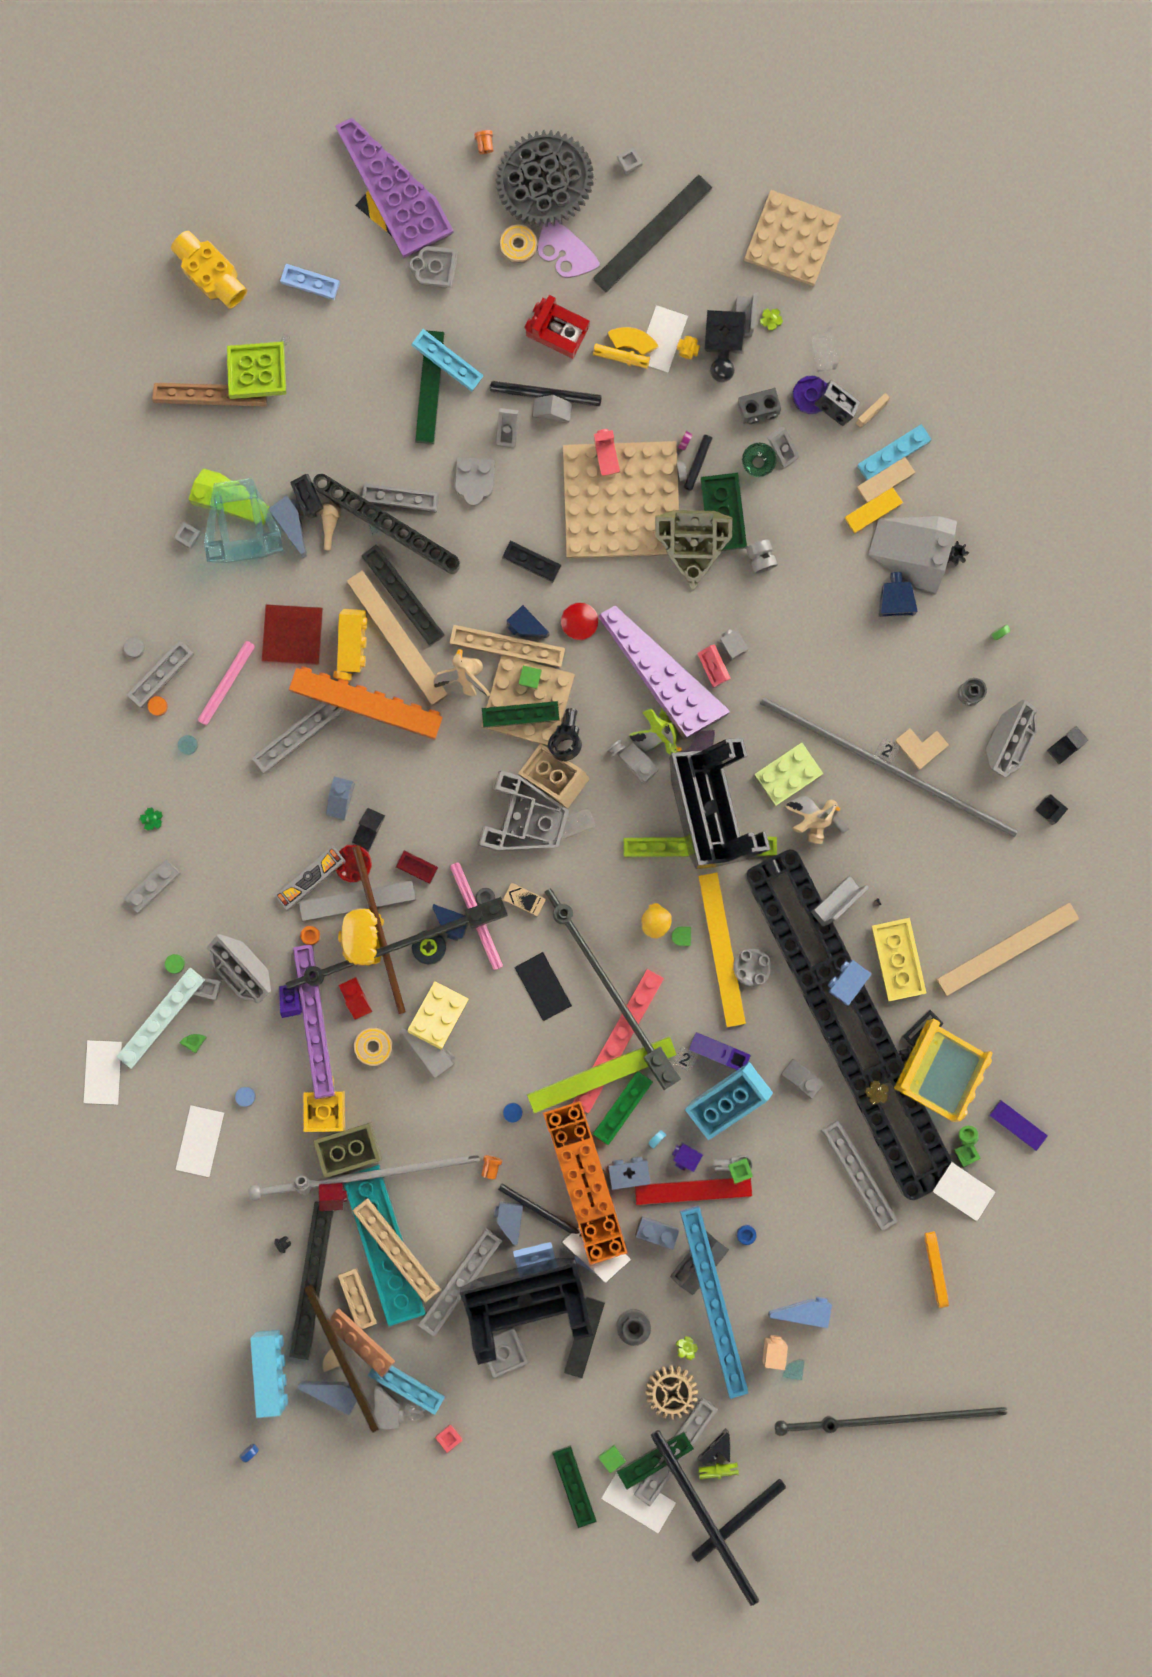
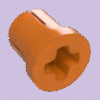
[474,130,493,154]
[481,1155,503,1179]

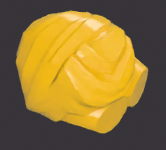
[641,903,672,939]

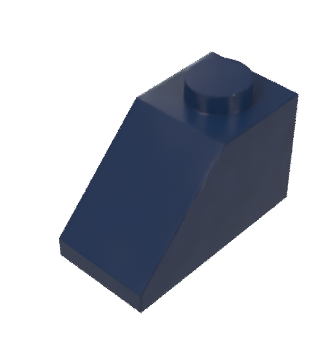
[506,605,550,638]
[432,904,468,941]

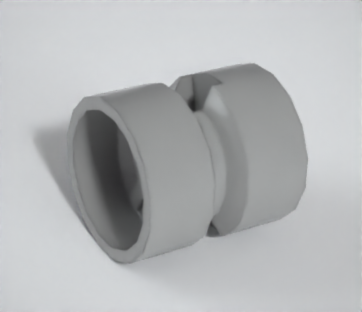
[746,540,778,574]

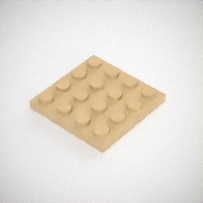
[744,190,841,286]
[481,655,575,746]

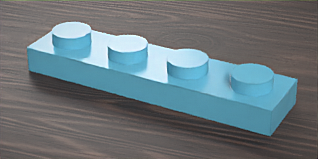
[411,329,484,392]
[857,424,932,480]
[367,1366,445,1415]

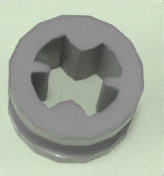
[607,739,626,757]

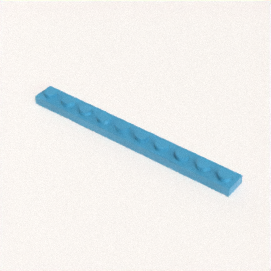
[680,1206,749,1399]

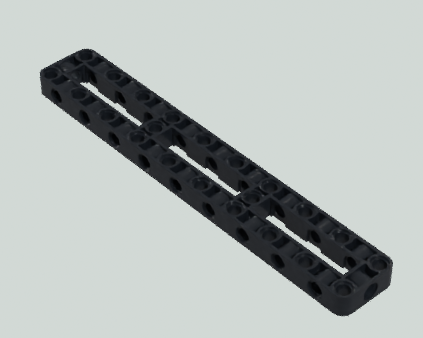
[745,849,953,1200]

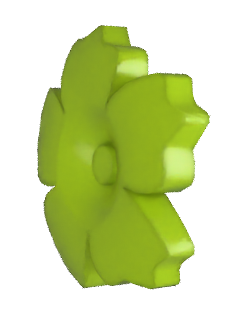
[760,308,783,331]
[676,1336,698,1361]

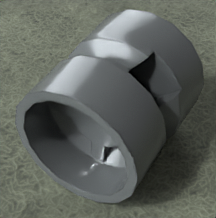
[958,678,987,706]

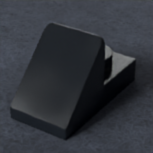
[1047,726,1088,764]
[352,808,385,850]
[698,1428,730,1466]

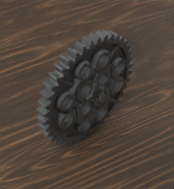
[496,130,594,227]

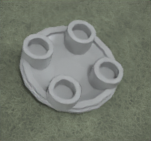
[733,948,771,987]

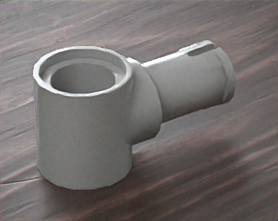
[714,1155,753,1172]

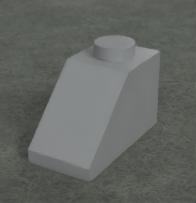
[619,743,659,784]
[374,1386,404,1429]

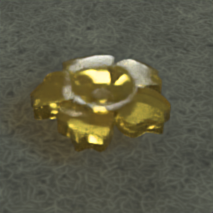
[865,1081,889,1104]

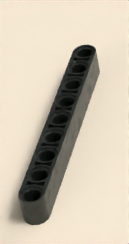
[313,474,460,574]

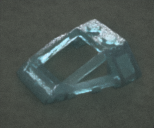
[204,478,283,563]

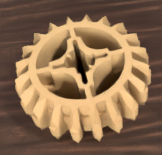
[645,1365,698,1420]

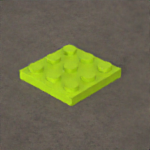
[227,342,287,399]

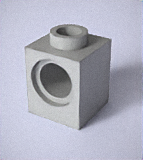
[719,629,748,661]

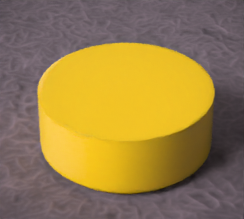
[333,670,353,681]

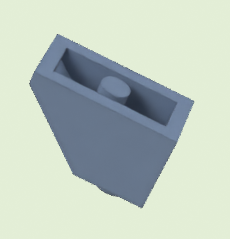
[326,776,355,820]
[494,1201,523,1245]

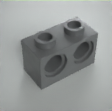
[738,388,781,424]

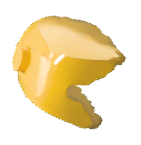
[338,909,384,966]

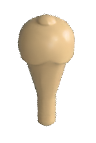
[320,501,341,551]

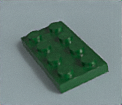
[700,473,747,551]

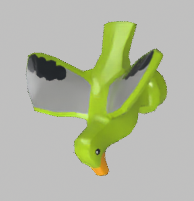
[629,708,682,755]

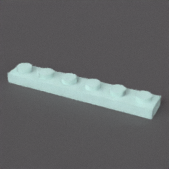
[116,968,205,1069]

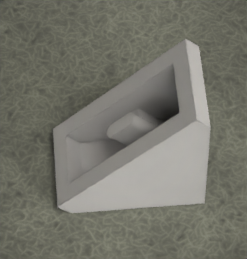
[532,395,572,422]

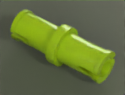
[698,1462,739,1480]

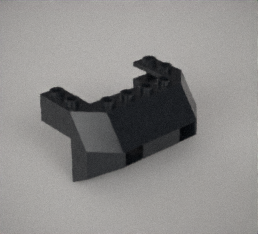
[669,738,770,869]
[460,1258,593,1365]

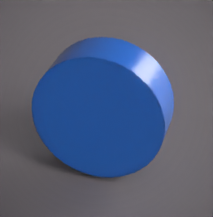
[503,1103,523,1123]
[737,1225,757,1245]
[239,1444,259,1463]

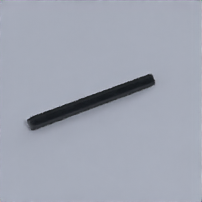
[490,381,602,406]
[692,1479,786,1562]

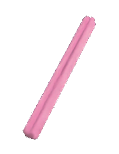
[450,862,503,970]

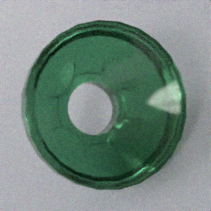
[742,442,777,478]

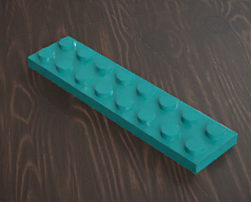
[344,1165,426,1327]

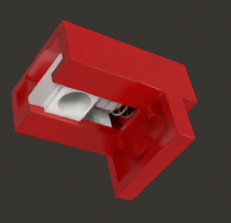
[524,295,590,359]

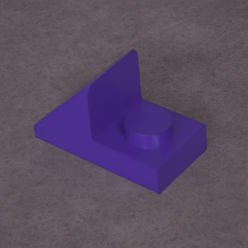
[279,985,302,1018]

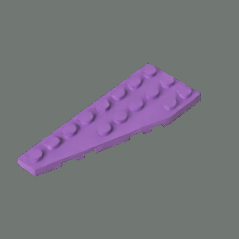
[335,118,454,258]

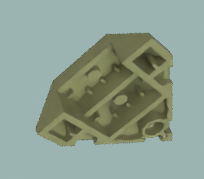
[655,510,732,590]

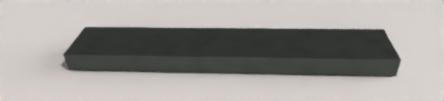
[361,545,445,646]

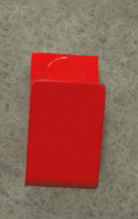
[338,977,373,1020]

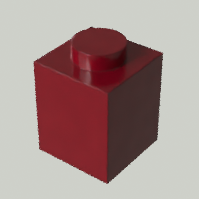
[319,1183,347,1211]

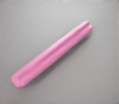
[198,641,255,725]

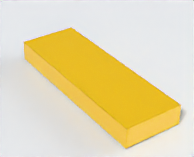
[844,487,903,534]

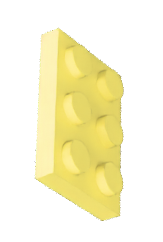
[407,982,469,1050]

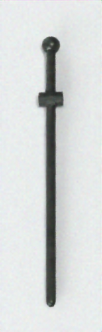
[774,1407,1008,1436]

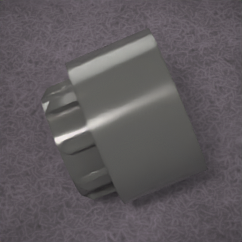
[617,1309,651,1346]

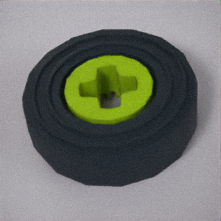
[411,930,446,965]

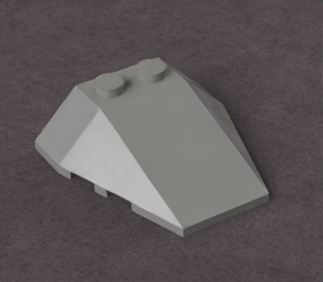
[868,516,957,594]

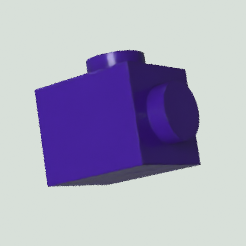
[671,1143,703,1172]

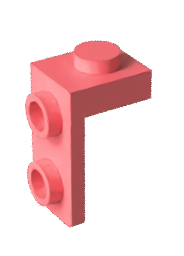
[594,429,620,476]

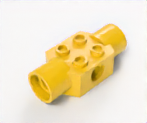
[171,231,247,309]

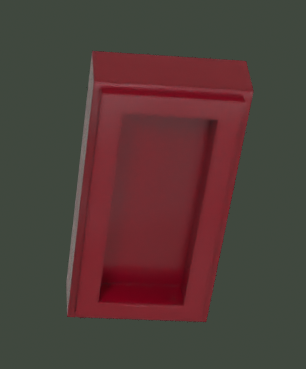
[396,850,439,884]

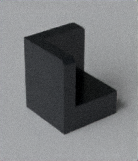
[1035,794,1068,825]

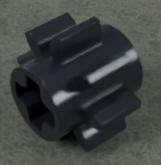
[947,541,969,566]

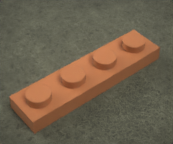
[329,1309,395,1377]

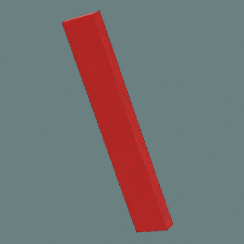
[635,1178,752,1205]

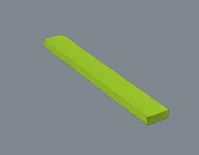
[624,837,777,857]
[526,1036,677,1113]

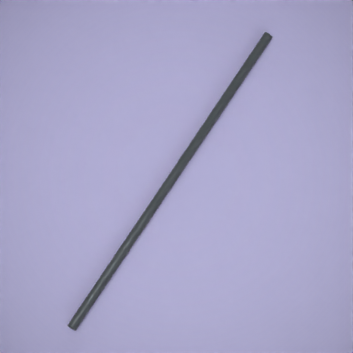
[760,697,1018,837]

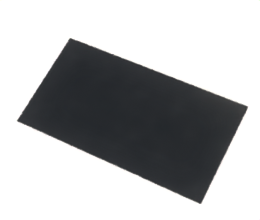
[514,952,572,1021]

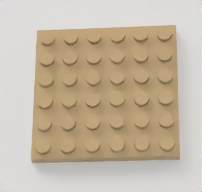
[563,441,679,558]

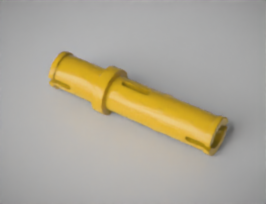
[593,343,651,369]

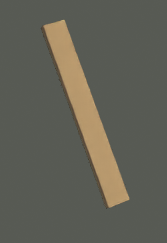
[347,570,448,706]
[936,902,1079,996]

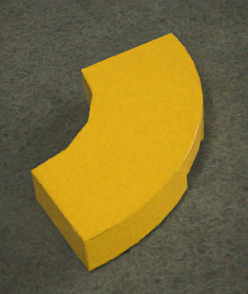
[607,327,659,356]

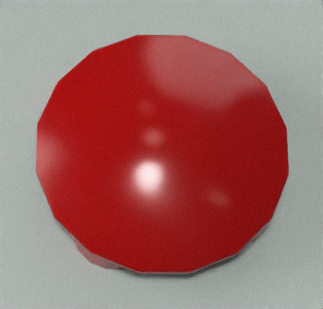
[561,603,598,641]
[335,845,372,883]

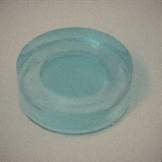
[178,735,198,755]

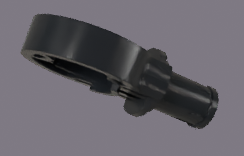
[548,708,582,761]

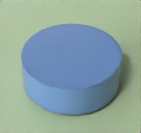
[235,1087,256,1107]

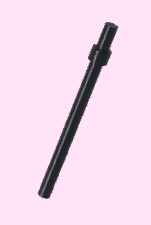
[498,1183,582,1237]

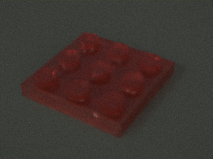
[262,604,323,665]

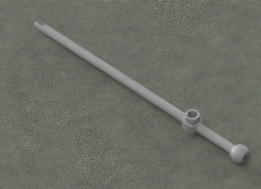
[248,1155,480,1201]

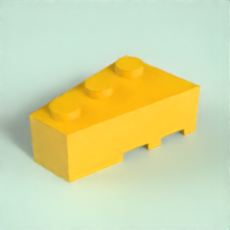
[337,609,367,672]

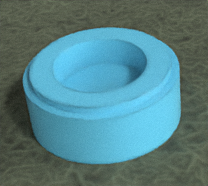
[649,1130,666,1149]

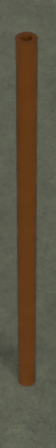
[352,845,406,1014]

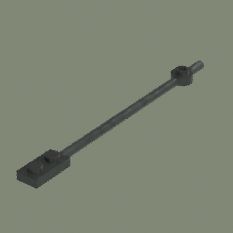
[545,888,681,1090]
[286,897,508,990]

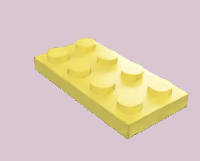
[871,918,926,1001]

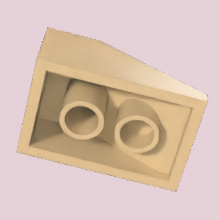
[518,744,590,809]

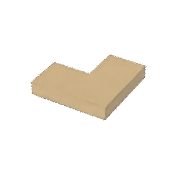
[895,728,949,770]

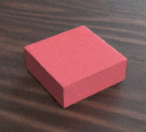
[435,1424,463,1453]

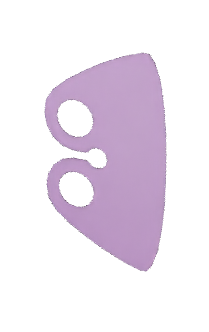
[538,221,600,277]

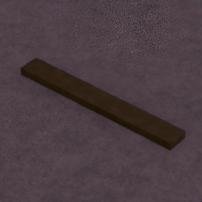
[304,1285,380,1433]

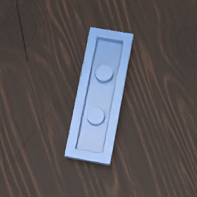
[280,264,340,300]

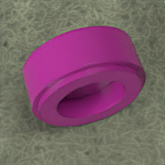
[678,431,692,451]

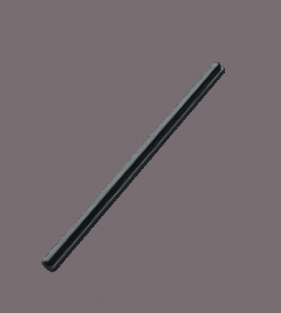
[651,1430,759,1606]

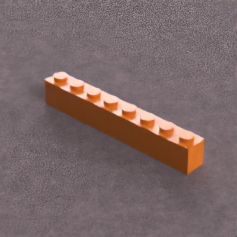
[289,666,443,740]

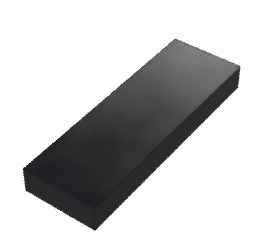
[502,540,562,583]

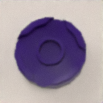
[792,376,827,414]

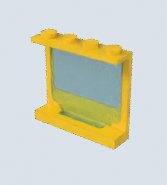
[894,1019,993,1122]

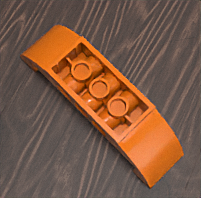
[543,1101,627,1265]

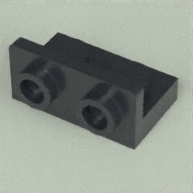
[814,380,860,426]

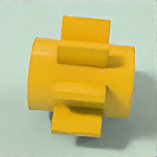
[676,336,700,359]

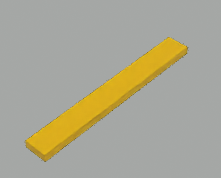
[698,872,746,1027]

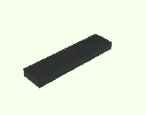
[564,1296,605,1379]

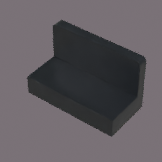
[290,474,324,518]

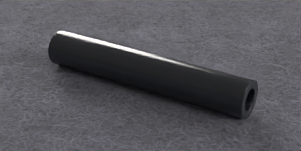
[684,435,713,491]

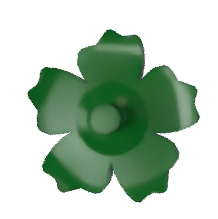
[139,807,163,831]

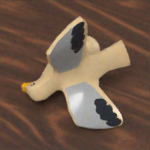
[433,649,490,696]
[785,796,840,844]

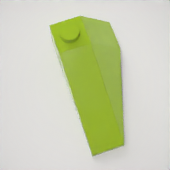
[188,468,270,525]

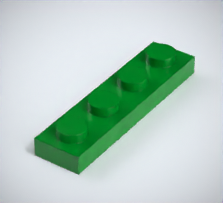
[593,1071,653,1145]

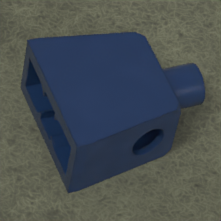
[879,572,918,617]

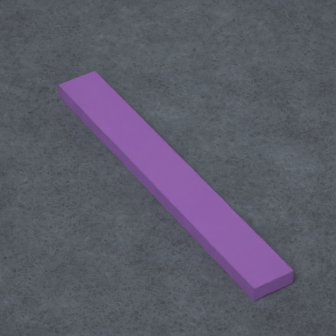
[293,945,335,1099]

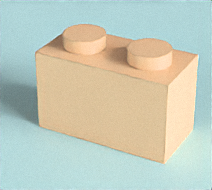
[762,1335,788,1370]

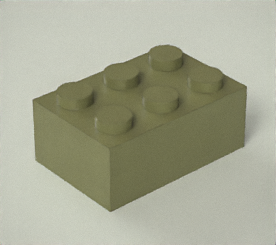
[313,1122,382,1178]

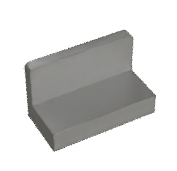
[736,293,757,337]

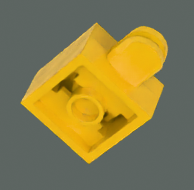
[303,1076,345,1132]

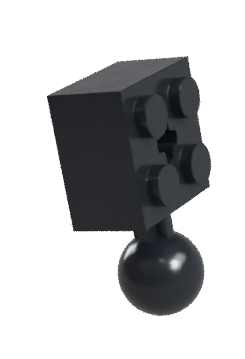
[704,310,746,383]

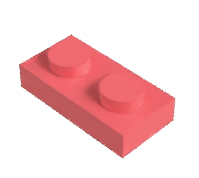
[697,644,731,687]

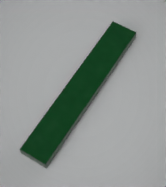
[415,330,445,444]

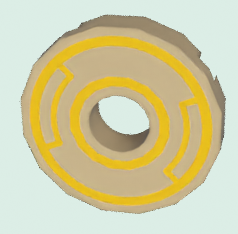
[500,224,537,263]
[354,1028,393,1066]

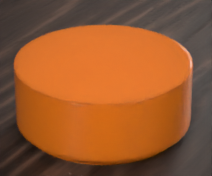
[148,696,168,716]
[300,926,320,945]

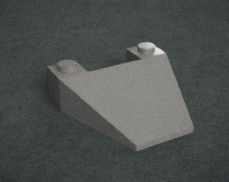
[478,771,569,850]

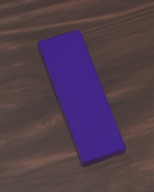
[989,1100,1048,1151]

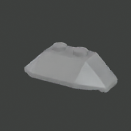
[986,700,1038,777]
[207,934,271,1004]

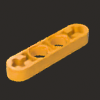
[924,1231,949,1308]

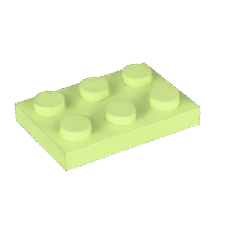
[754,743,823,806]

